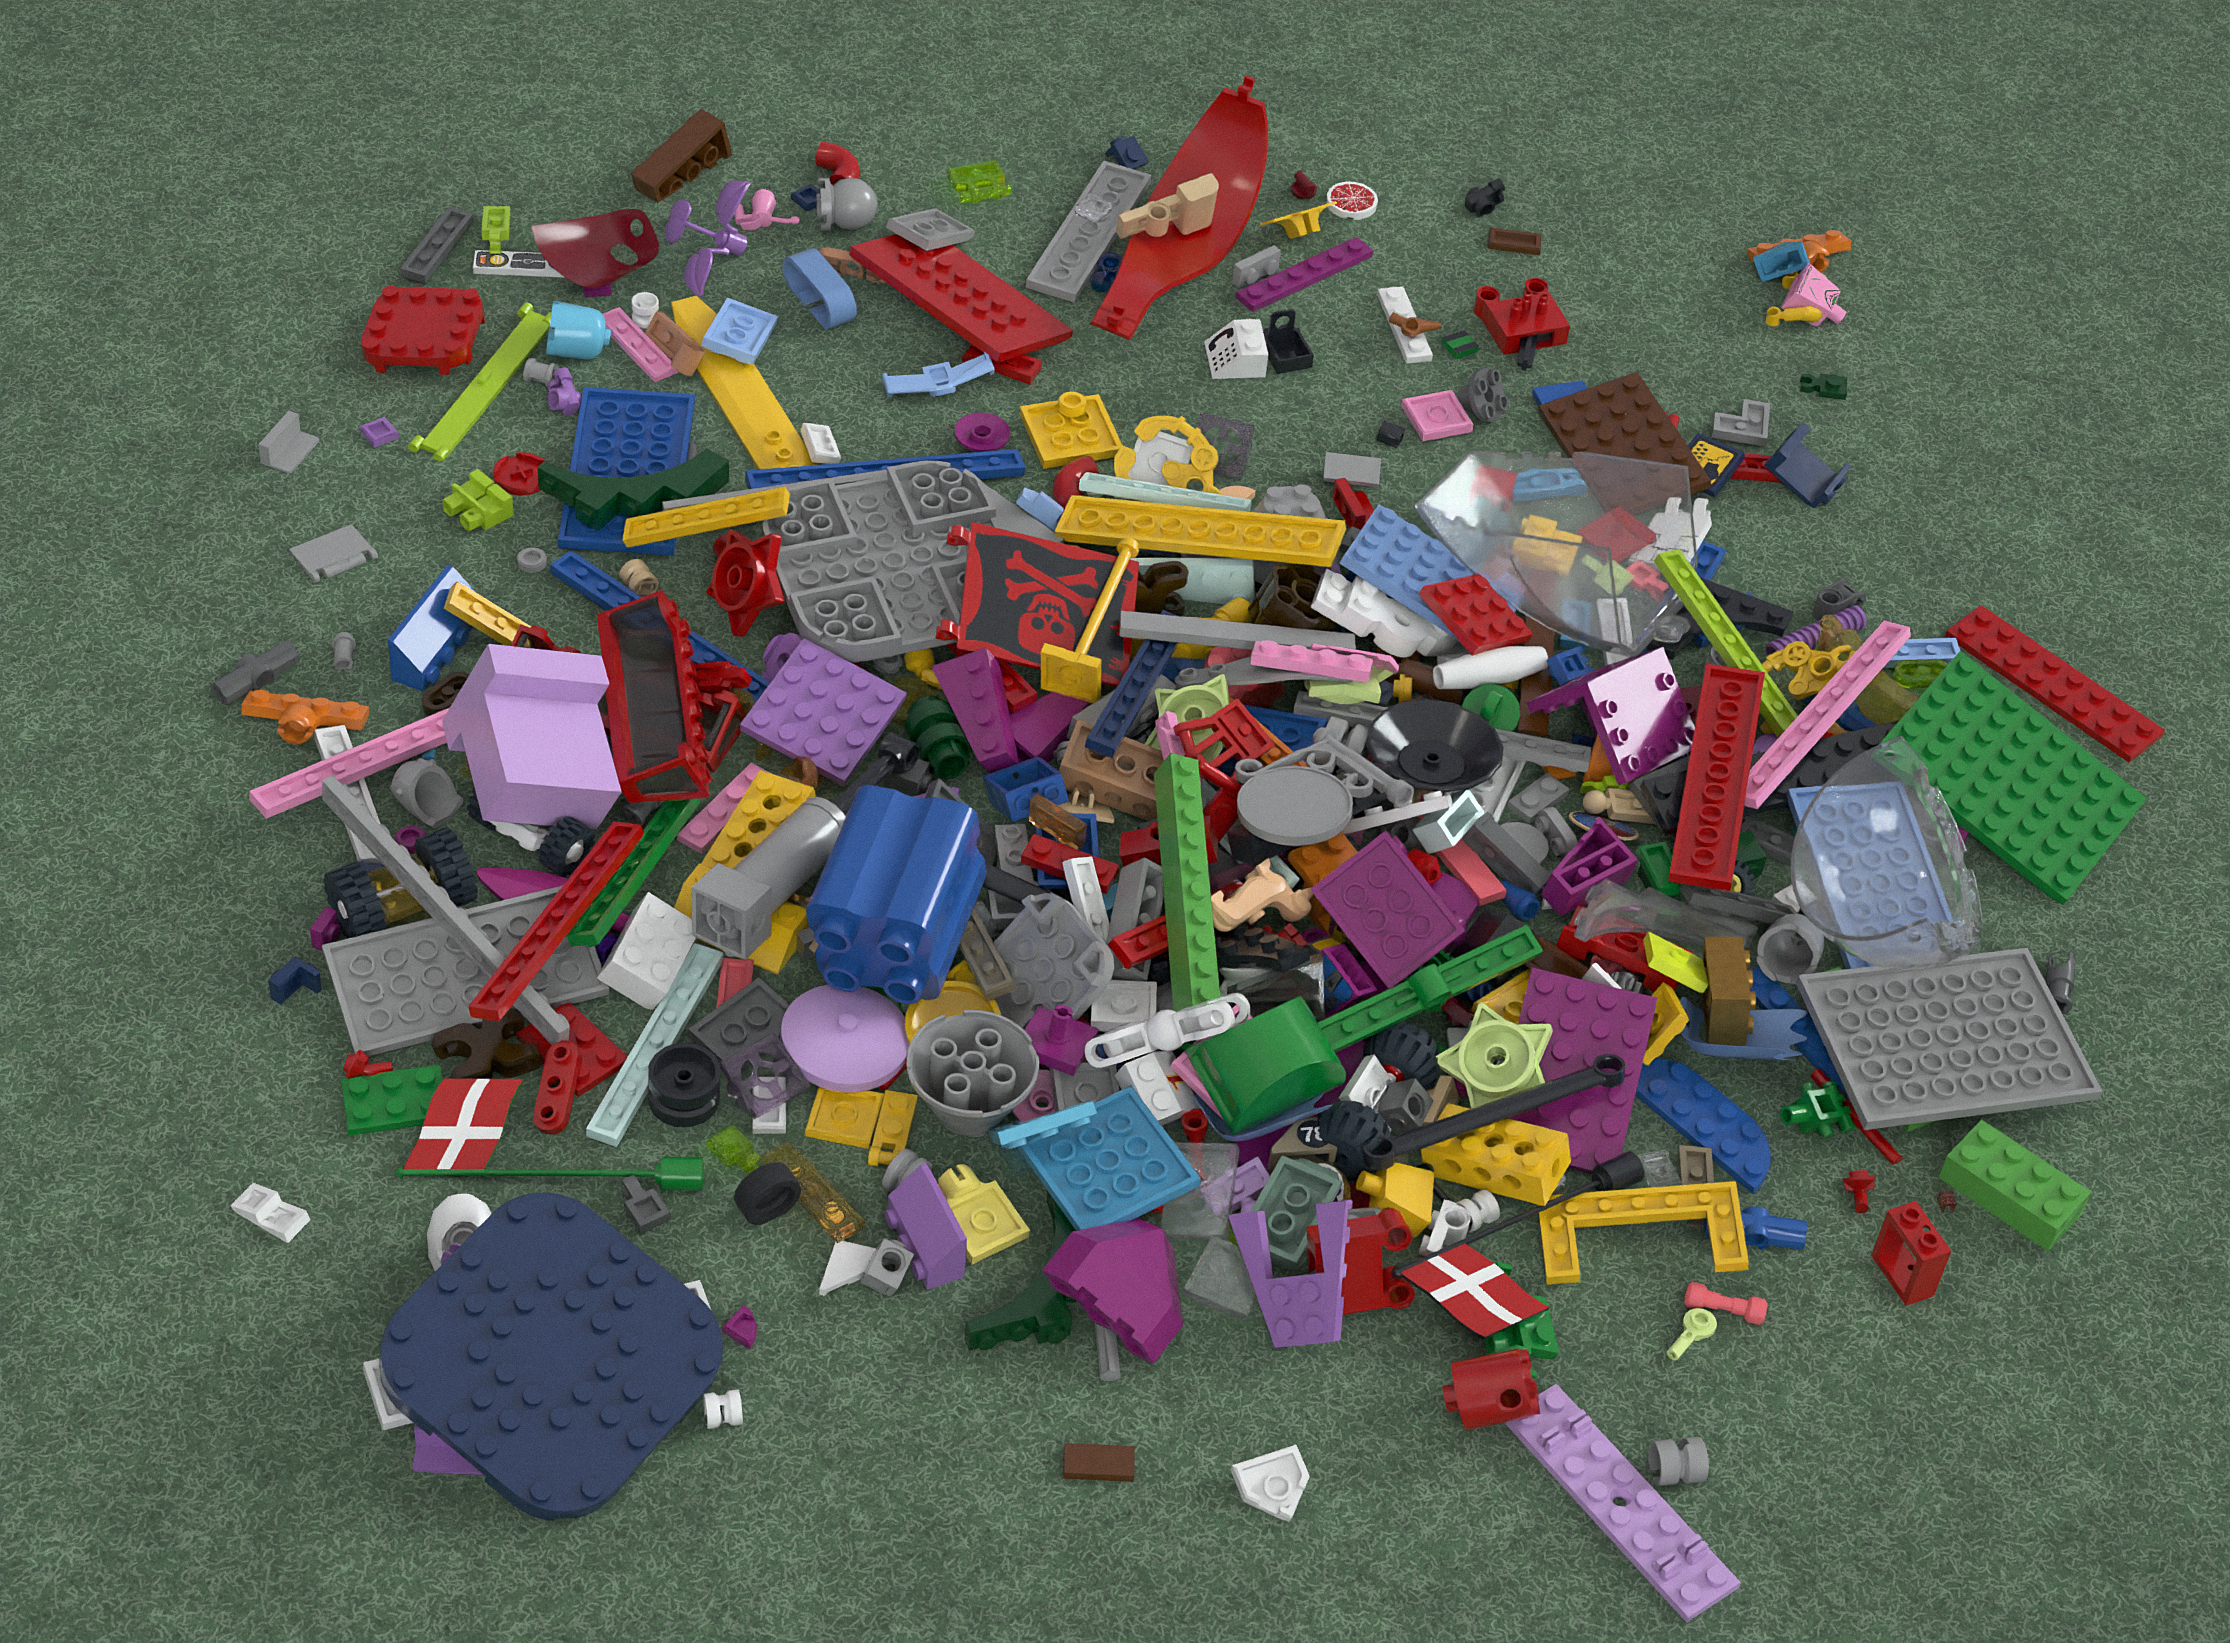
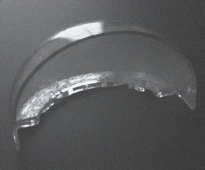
[1790,736,1982,970]

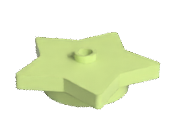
[1304,666,1394,704]
[1145,674,1230,763]
[1436,1002,1553,1109]

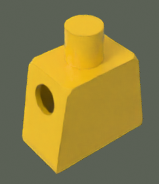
[1356,1162,1434,1237]

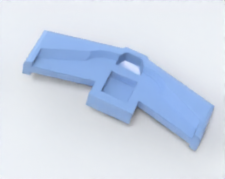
[882,352,995,397]

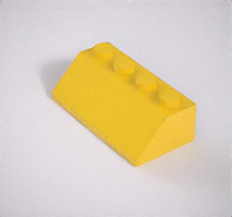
[674,863,809,975]

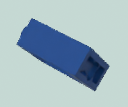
[982,756,1069,822]

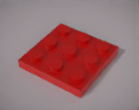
[1418,574,1533,655]

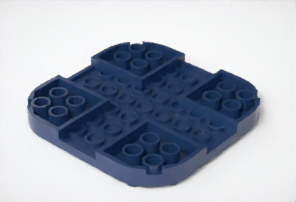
[379,1192,723,1521]

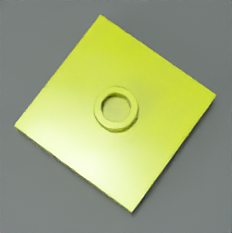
[1643,931,1709,993]

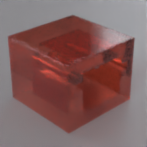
[1937,1191,1957,1212]

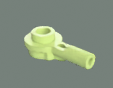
[1667,1308,1717,1361]

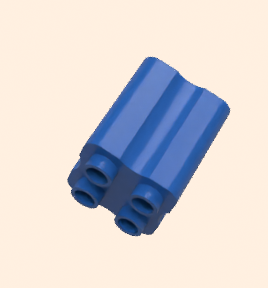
[806,785,987,1004]

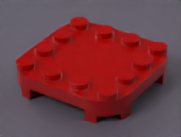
[361,286,485,375]

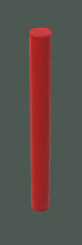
[1810,1069,1903,1166]

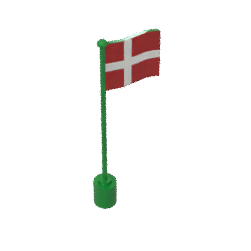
[396,1079,704,1191]

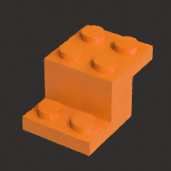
[1288,831,1357,936]

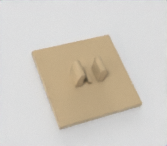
[1052,788,1115,824]

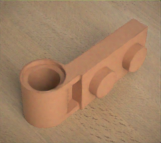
[645,311,705,376]

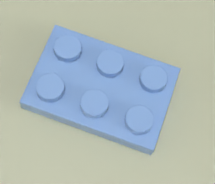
[701,298,778,365]

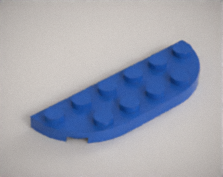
[1635,1058,1771,1194]

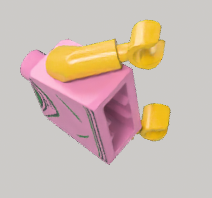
[1766,263,1846,326]

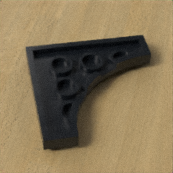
[1646,577,1793,660]
[1147,922,1310,987]

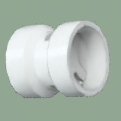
[632,292,659,328]
[1457,1189,1500,1233]
[703,1389,743,1429]

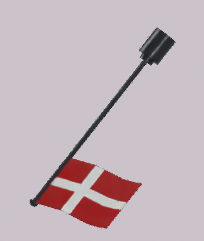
[1391,1151,1644,1340]

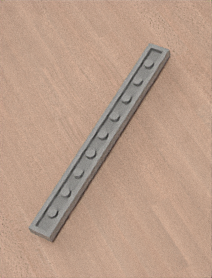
[1293,691,1591,773]

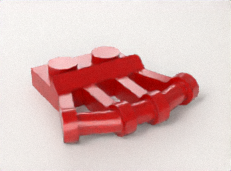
[1173,698,1275,788]

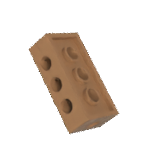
[1058,719,1164,821]

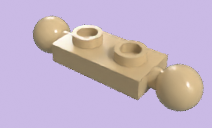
[1583,788,1655,824]

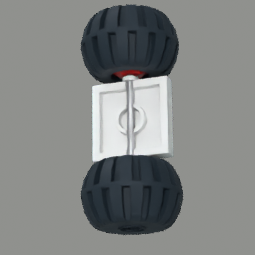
[1314,1021,1440,1181]

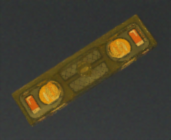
[761,1141,865,1243]

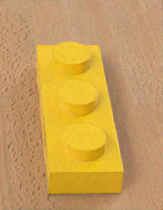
[444,581,531,648]

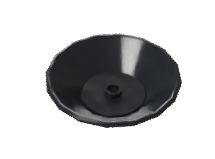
[1366,699,1504,793]

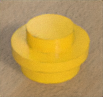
[1393,674,1412,703]

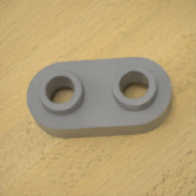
[1535,807,1578,859]

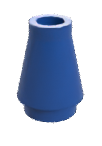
[1501,880,1540,921]

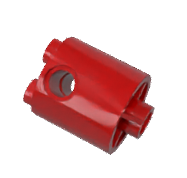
[1442,1348,1540,1431]

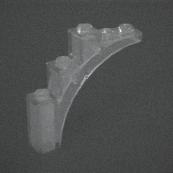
[1574,879,1758,950]

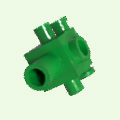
[1780,1080,1857,1140]

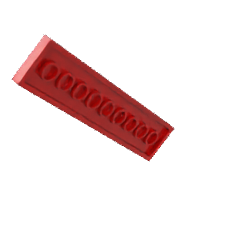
[1668,664,1765,891]

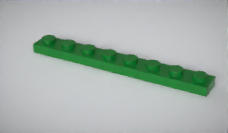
[567,799,700,947]

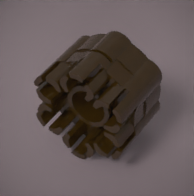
[1248,564,1338,632]

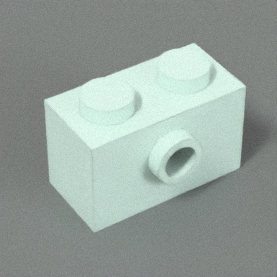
[1412,790,1484,854]

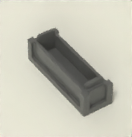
[1462,812,1551,895]

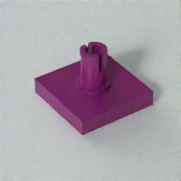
[1024,1005,1099,1076]

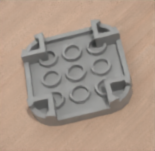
[994,893,1114,1029]

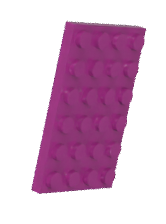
[1509,967,1657,1174]

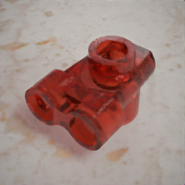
[1239,681,1284,709]

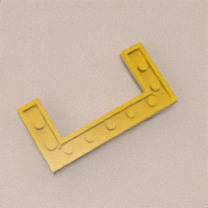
[1538,1181,1749,1285]

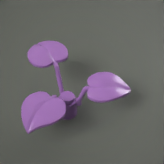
[665,181,751,296]

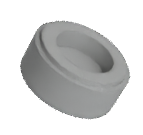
[517,548,547,573]

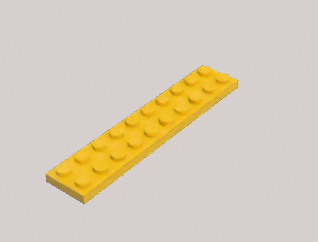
[1054,495,1346,567]

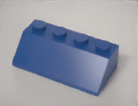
[388,565,475,691]

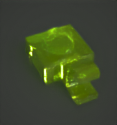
[706,1125,760,1174]

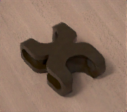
[1135,561,1189,617]
[432,1008,543,1079]

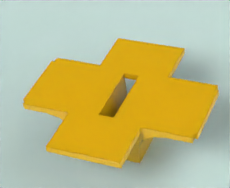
[1260,201,1337,239]

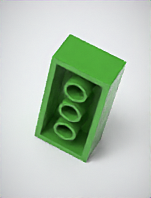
[1939,1119,2091,1251]

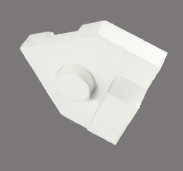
[1230,1445,1310,1522]

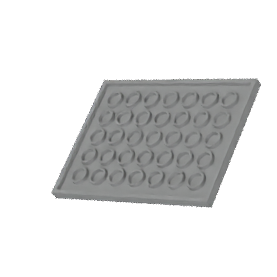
[1796,948,2103,1130]

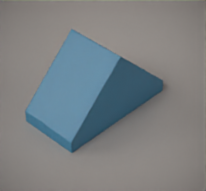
[1753,242,1810,282]

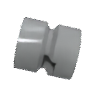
[1648,1437,1709,1486]

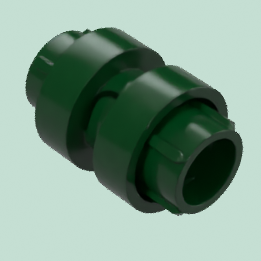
[905,695,972,780]

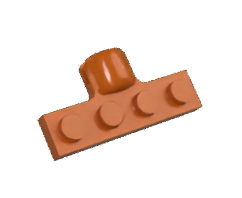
[1747,230,1851,273]
[241,690,369,745]

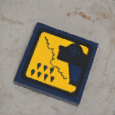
[1688,433,1745,497]

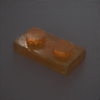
[1029,793,1087,850]

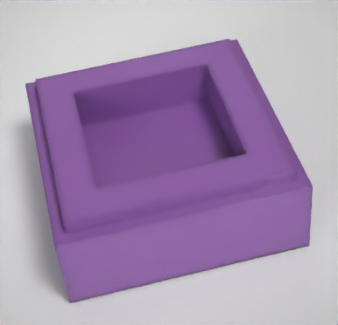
[360,417,399,448]

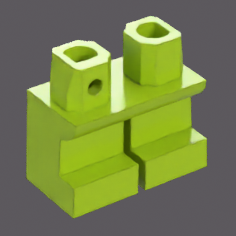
[443,469,514,532]

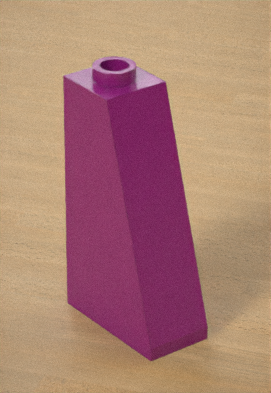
[1010,692,1093,764]

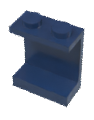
[1764,422,1851,508]

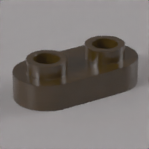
[422,672,469,716]

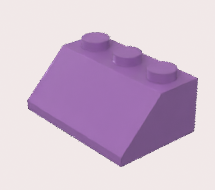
[884,1163,967,1290]

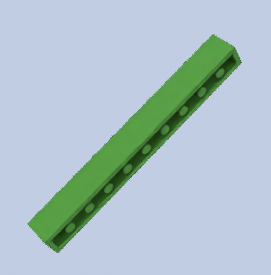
[1154,753,1220,1012]

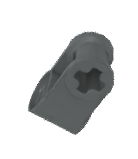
[1812,578,1866,621]

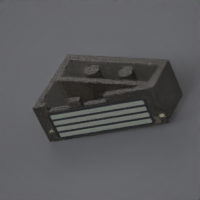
[1227,952,1325,1023]

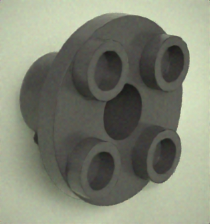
[1457,368,1509,423]

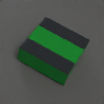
[1441,330,1479,359]

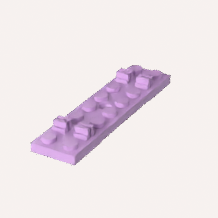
[1505,1384,1741,1623]

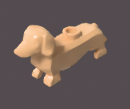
[1211,858,1313,932]

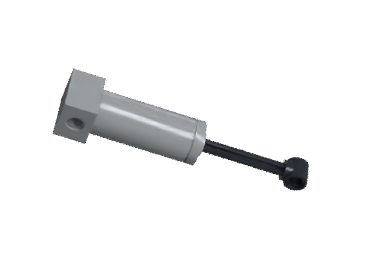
[692,732,920,960]

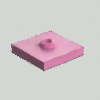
[1401,390,1474,442]

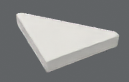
[819,1239,893,1296]

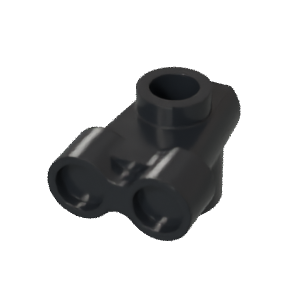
[1465,178,1505,217]

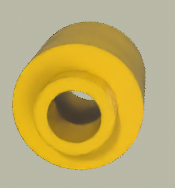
[1211,597,1253,623]

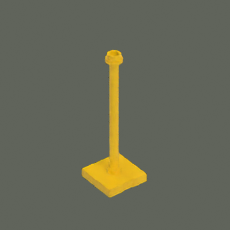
[1041,537,1139,703]

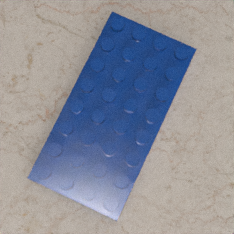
[558,387,695,556]

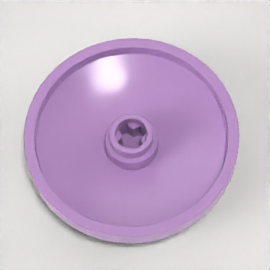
[780,984,910,1092]

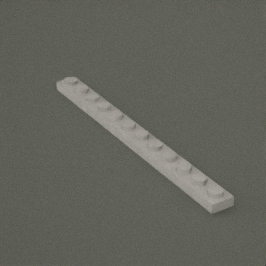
[322,775,570,1045]

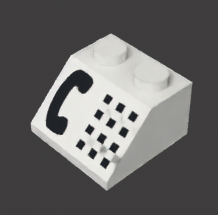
[1204,319,1268,379]

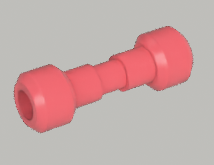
[1684,1281,1768,1325]

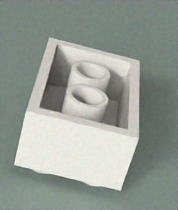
[597,892,696,1010]

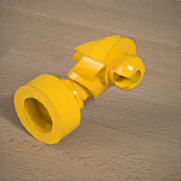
[904,648,943,690]

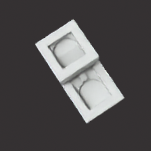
[231,1183,310,1243]

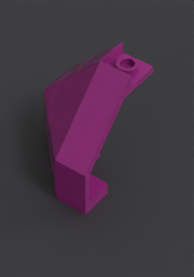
[1042,1218,1183,1364]

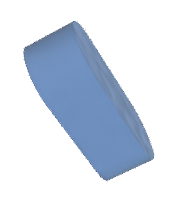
[782,248,857,330]

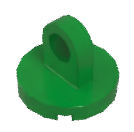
[1462,684,1520,732]

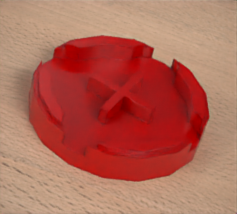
[493,452,545,496]

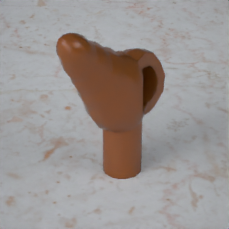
[1389,312,1441,338]

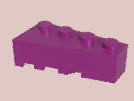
[931,648,1019,773]

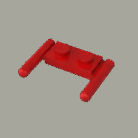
[1148,760,1243,843]

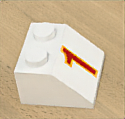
[1114,1051,1200,1126]

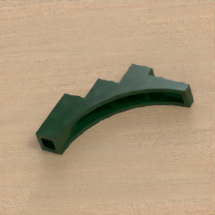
[537,449,729,531]
[965,1190,1077,1350]

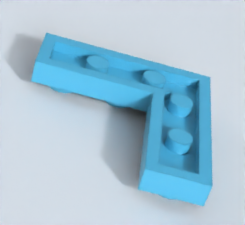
[988,1101,1097,1149]

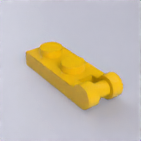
[868,1090,918,1167]

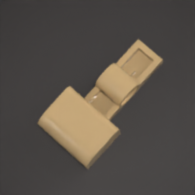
[1116,173,1219,239]

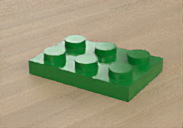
[341,1064,443,1136]

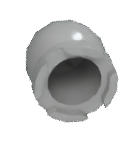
[816,178,878,231]

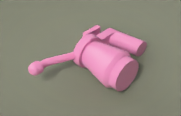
[734,189,800,230]

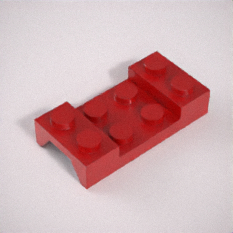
[1556,903,1694,993]

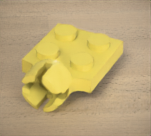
[938,1164,1030,1265]

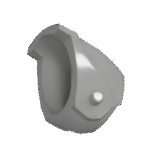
[390,758,463,829]

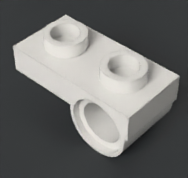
[1419,1199,1471,1256]

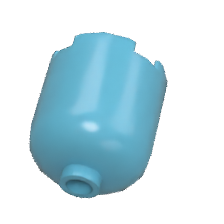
[546,301,611,360]

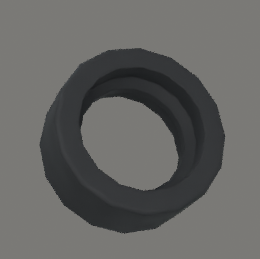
[734,1162,802,1225]

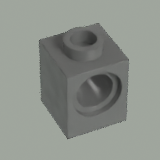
[1377,1078,1433,1134]

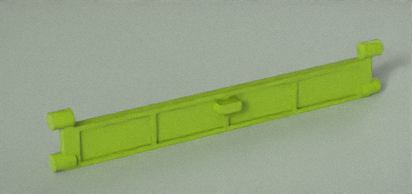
[408,302,552,462]

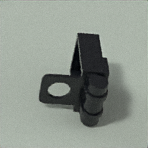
[1263,309,1314,374]

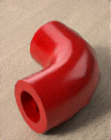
[815,141,861,185]
[1052,456,1099,512]

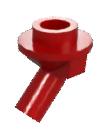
[343,1050,393,1079]
[1842,1170,1876,1213]

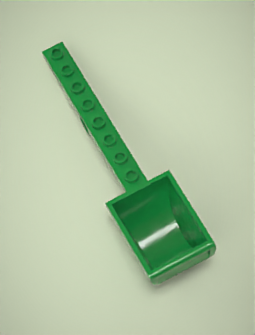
[1185,925,1543,1136]

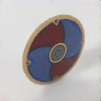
[1569,811,1639,840]

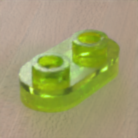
[1893,659,1948,688]

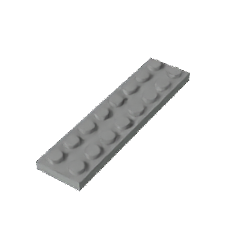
[1026,161,1151,303]

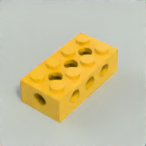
[701,770,816,869]
[1421,1103,1571,1206]

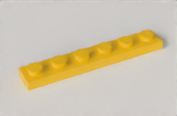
[622,487,790,548]

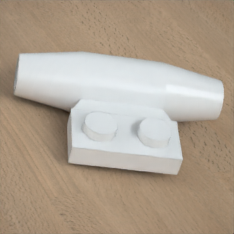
[1433,646,1548,689]

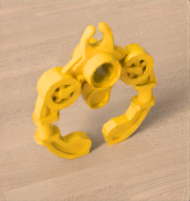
[1114,416,1223,502]
[1759,641,1855,735]

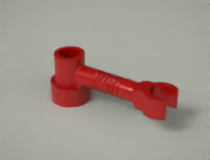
[1182,1108,1209,1195]

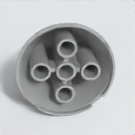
[906,1010,1039,1137]

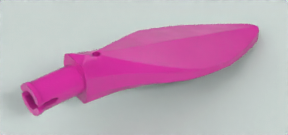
[476,868,630,933]

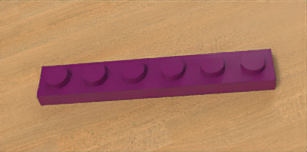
[1236,237,1373,312]

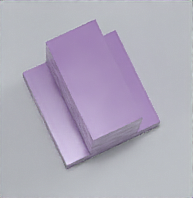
[442,644,621,829]

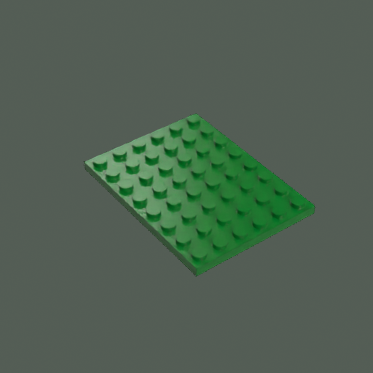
[1871,651,2147,905]

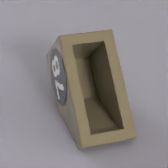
[1267,1117,1337,1173]

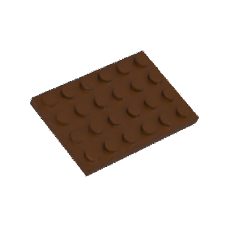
[1539,372,1711,515]

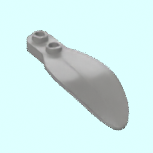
[1175,656,1353,690]

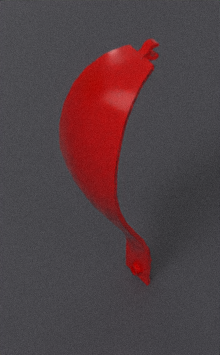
[1090,75,1268,340]

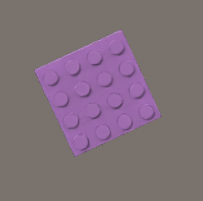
[740,638,907,787]

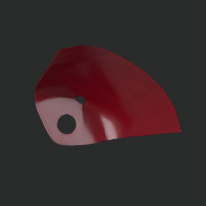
[531,209,659,288]

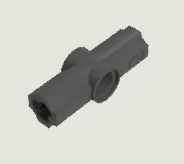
[210,640,300,705]

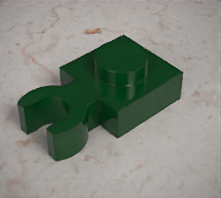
[1800,373,1847,400]

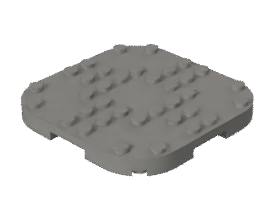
[762,461,1001,663]

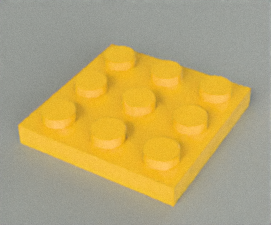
[1019,394,1123,469]

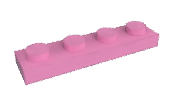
[1250,640,1373,683]
[677,762,772,854]

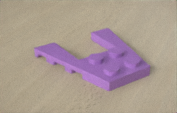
[1229,1200,1352,1348]

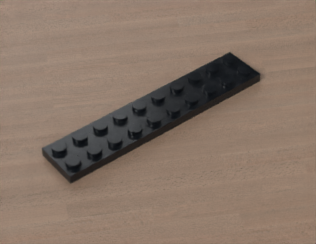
[1640,720,1902,836]

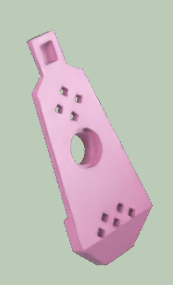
[1311,643,1399,674]

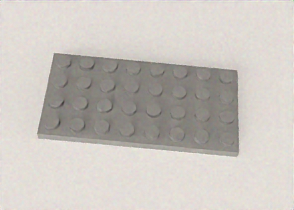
[322,886,609,1056]

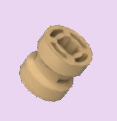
[619,559,659,597]

